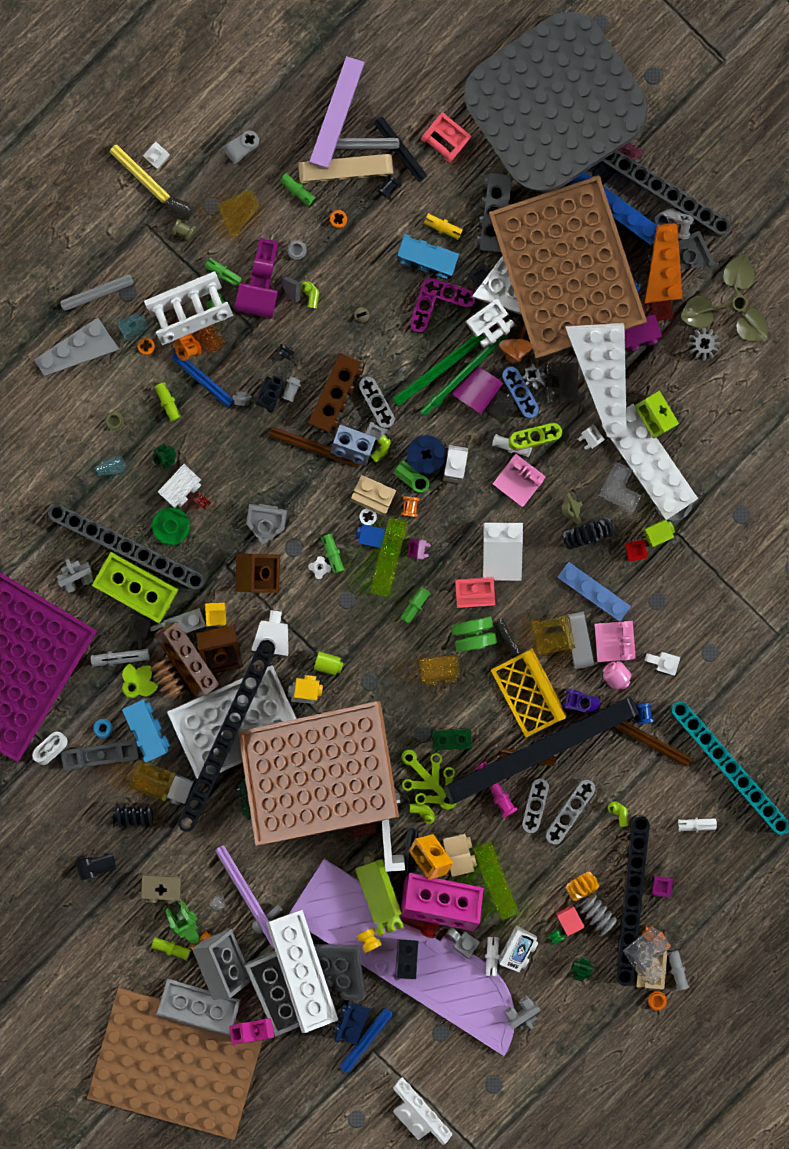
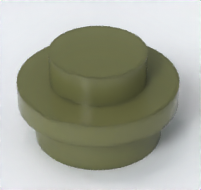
[105,411,124,431]

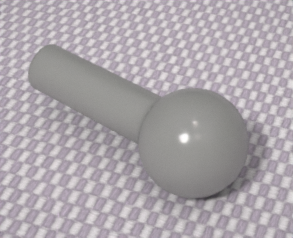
[252,905,282,934]

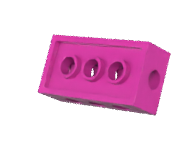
[400,873,484,931]

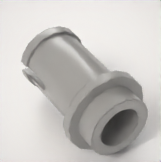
[281,376,301,402]

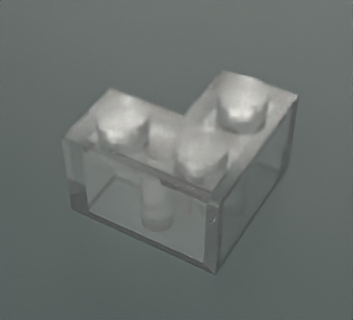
[597,461,642,513]
[623,927,671,985]

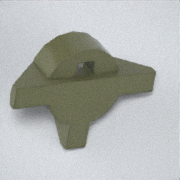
[562,493,583,524]

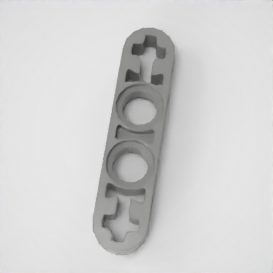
[546,779,595,844]

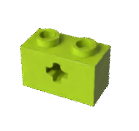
[634,391,679,439]
[642,520,675,547]

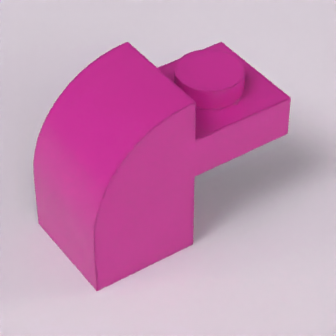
[229,1018,274,1045]

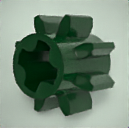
[152,443,176,469]
[570,957,593,982]

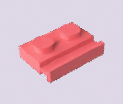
[455,577,495,608]

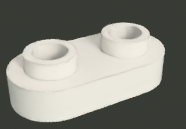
[33,732,67,765]

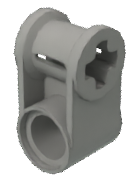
[222,131,259,164]
[655,208,694,239]

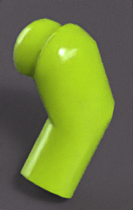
[370,435,391,463]
[410,804,435,824]

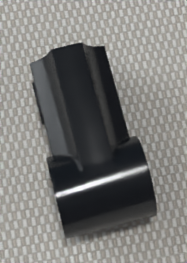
[76,853,117,880]

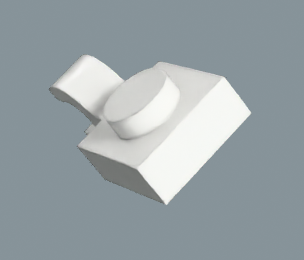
[644,652,680,676]

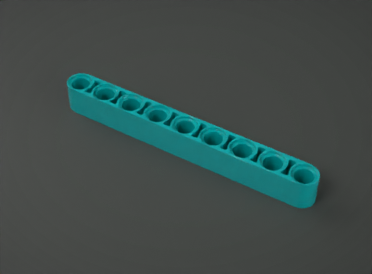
[670,701,789,835]

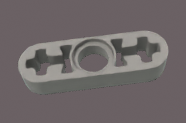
[359,377,395,428]
[522,778,549,833]

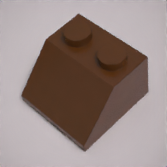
[235,553,280,593]
[196,625,243,674]

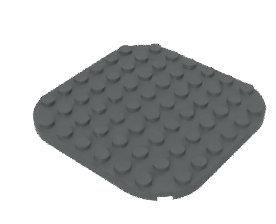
[464,12,648,192]

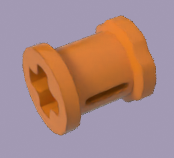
[401,496,420,517]

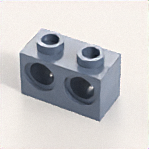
[330,425,376,465]

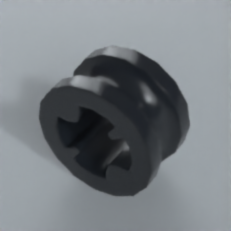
[276,344,295,361]

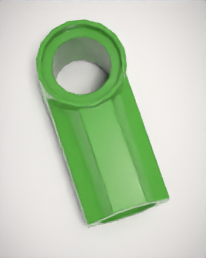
[393,461,429,493]

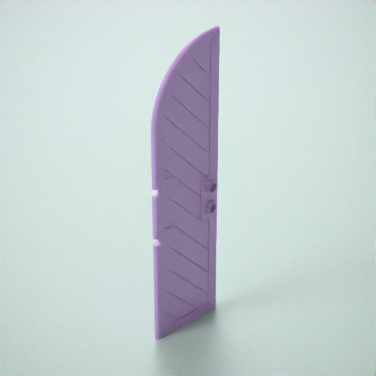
[289,859,514,1056]

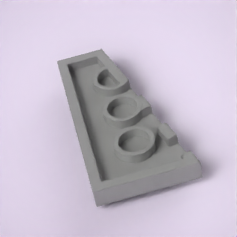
[34,318,120,376]

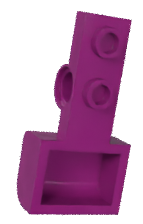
[234,238,279,319]

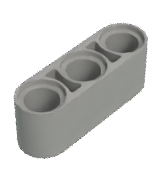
[564,611,594,669]

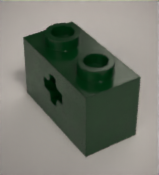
[432,728,472,750]

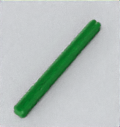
[393,333,485,406]

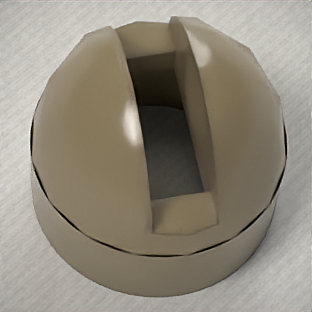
[354,307,369,323]

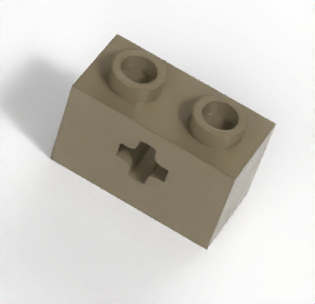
[141,873,182,904]

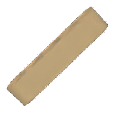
[298,154,393,183]

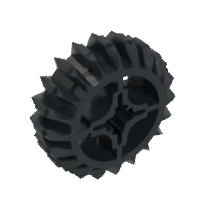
[562,518,614,549]

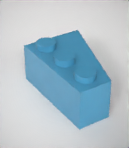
[397,234,459,279]
[122,699,170,763]

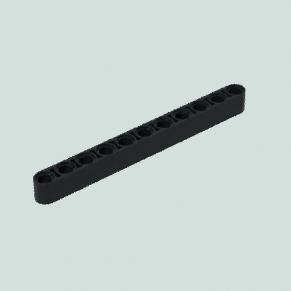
[178,638,276,832]
[443,696,639,805]

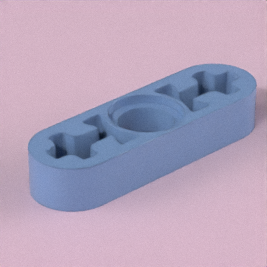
[502,367,539,418]

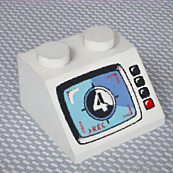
[498,925,538,972]

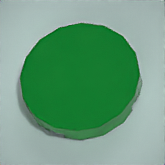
[152,507,190,545]

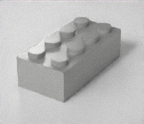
[245,950,300,1037]

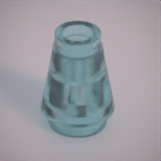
[96,455,126,477]

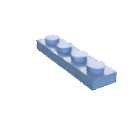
[557,562,631,622]

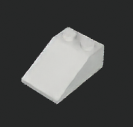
[483,523,523,581]

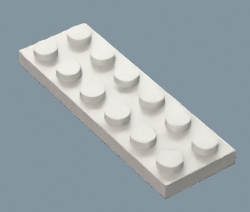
[601,404,698,520]
[266,910,338,1033]

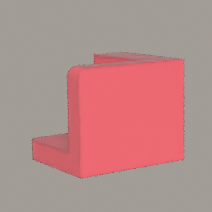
[556,905,584,936]

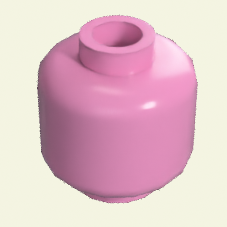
[603,661,631,690]

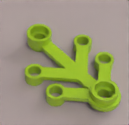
[401,749,457,810]

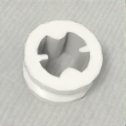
[360,508,377,525]

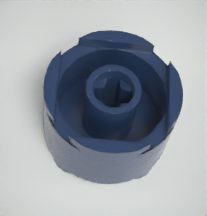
[407,435,446,474]

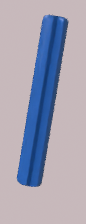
[172,353,234,407]
[340,1008,392,1073]

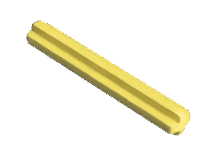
[110,145,170,203]

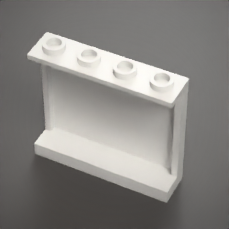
[382,794,405,872]

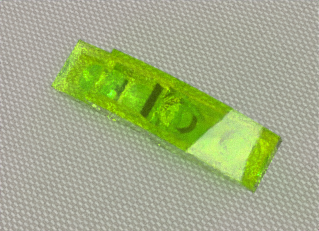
[370,517,408,598]
[473,841,520,920]

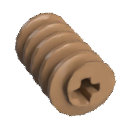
[150,658,187,699]

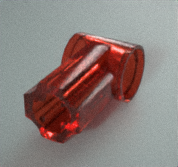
[402,917,440,938]

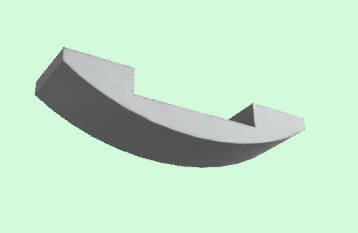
[61,740,139,770]

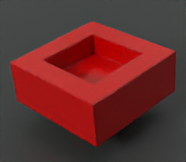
[625,539,648,562]

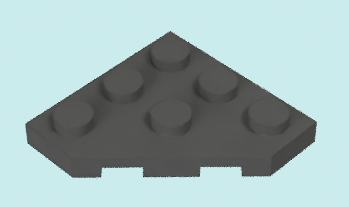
[314,944,366,1000]

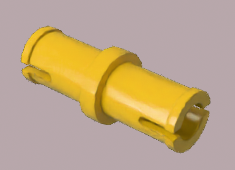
[423,213,463,240]

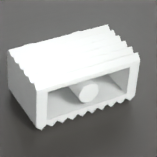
[158,464,201,508]

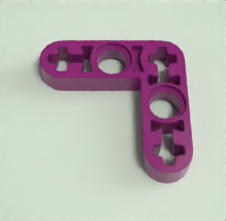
[410,278,476,333]

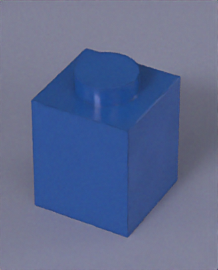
[356,524,385,548]

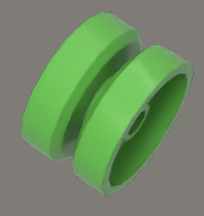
[450,616,497,652]

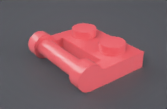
[420,112,472,164]

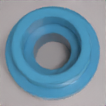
[93,719,113,738]

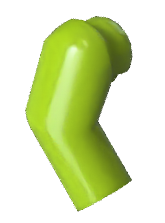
[301,281,319,309]
[608,801,629,827]

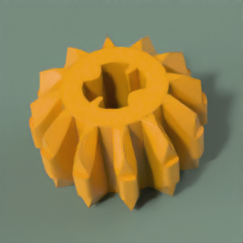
[566,872,599,901]

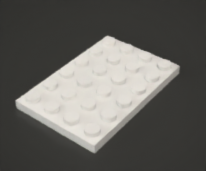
[167,665,297,779]

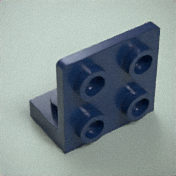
[333,1000,370,1045]

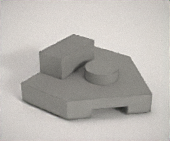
[246,504,287,545]

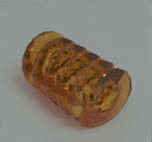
[193,310,228,353]

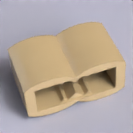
[443,833,477,877]

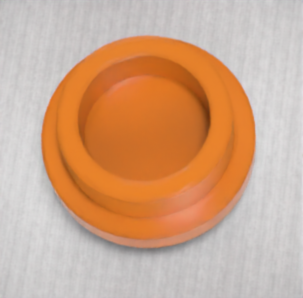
[648,991,667,1010]

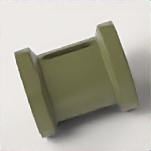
[171,219,196,243]

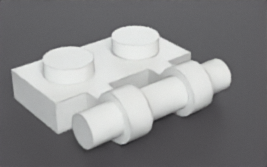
[465,299,515,348]

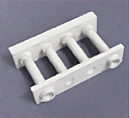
[144,271,233,345]

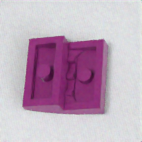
[450,366,503,414]

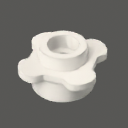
[308,556,331,579]

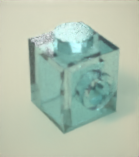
[117,312,148,341]

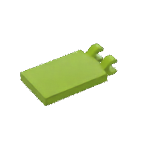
[355,859,403,936]

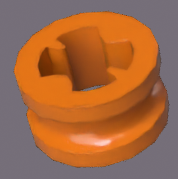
[330,210,347,229]
[137,337,155,355]

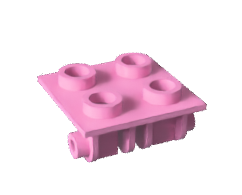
[493,454,546,507]
[594,621,636,662]

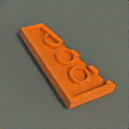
[644,223,683,303]

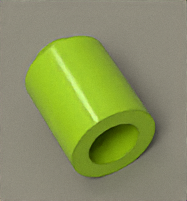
[314,651,343,676]

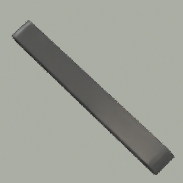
[599,150,731,236]
[48,504,205,590]

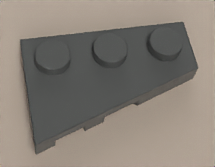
[647,230,716,270]

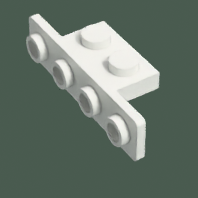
[393,1078,452,1145]

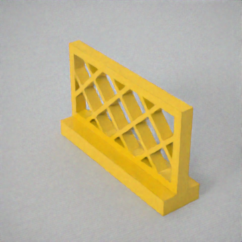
[491,648,568,738]

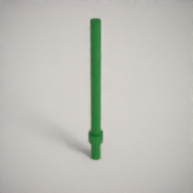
[420,334,508,416]

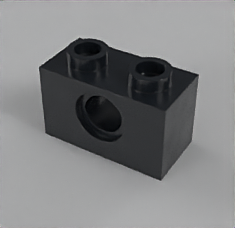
[395,939,418,979]

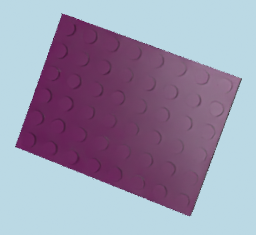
[0,572,97,762]

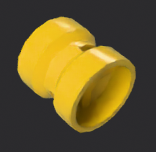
[356,927,382,953]

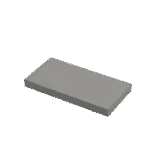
[156,979,241,1037]

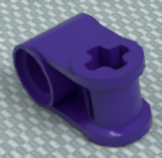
[562,688,601,713]

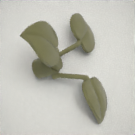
[681,255,768,341]

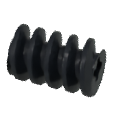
[113,803,153,828]

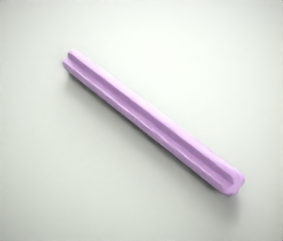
[215,846,274,947]

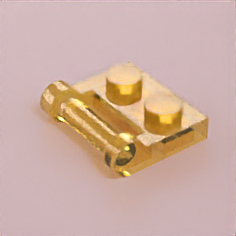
[531,615,576,654]

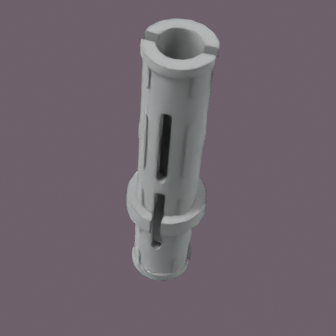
[91,648,150,667]

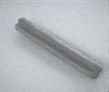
[335,138,399,149]
[60,275,133,311]

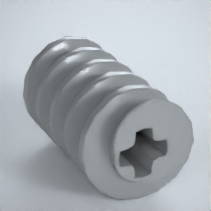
[575,894,617,937]

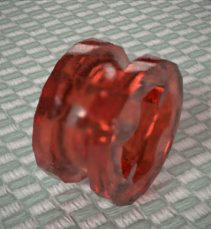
[192,492,211,510]

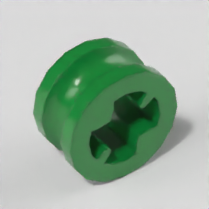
[547,928,566,945]

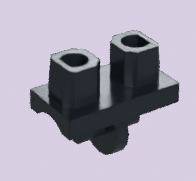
[255,376,283,413]

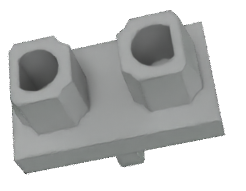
[57,559,93,593]
[504,996,541,1030]

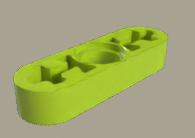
[508,423,562,451]

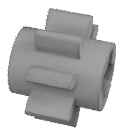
[522,364,548,390]

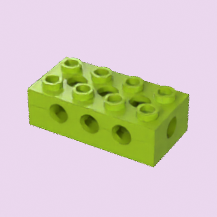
[92,552,179,623]

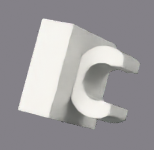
[143,142,170,170]
[578,424,605,449]

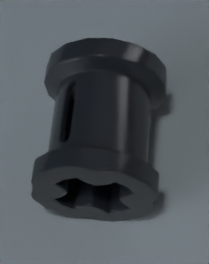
[377,175,402,201]

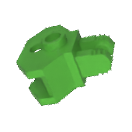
[165,900,200,944]

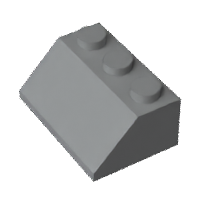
[192,929,251,1000]

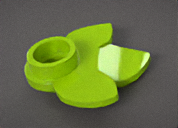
[122,664,158,698]

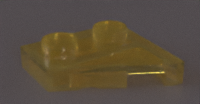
[217,189,260,238]

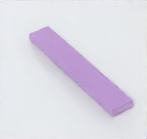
[310,56,365,169]

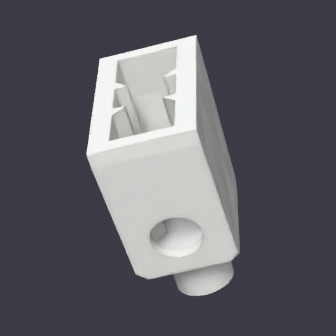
[443,445,468,484]
[252,610,289,656]

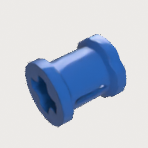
[636,702,654,724]

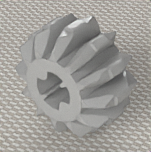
[687,328,721,361]

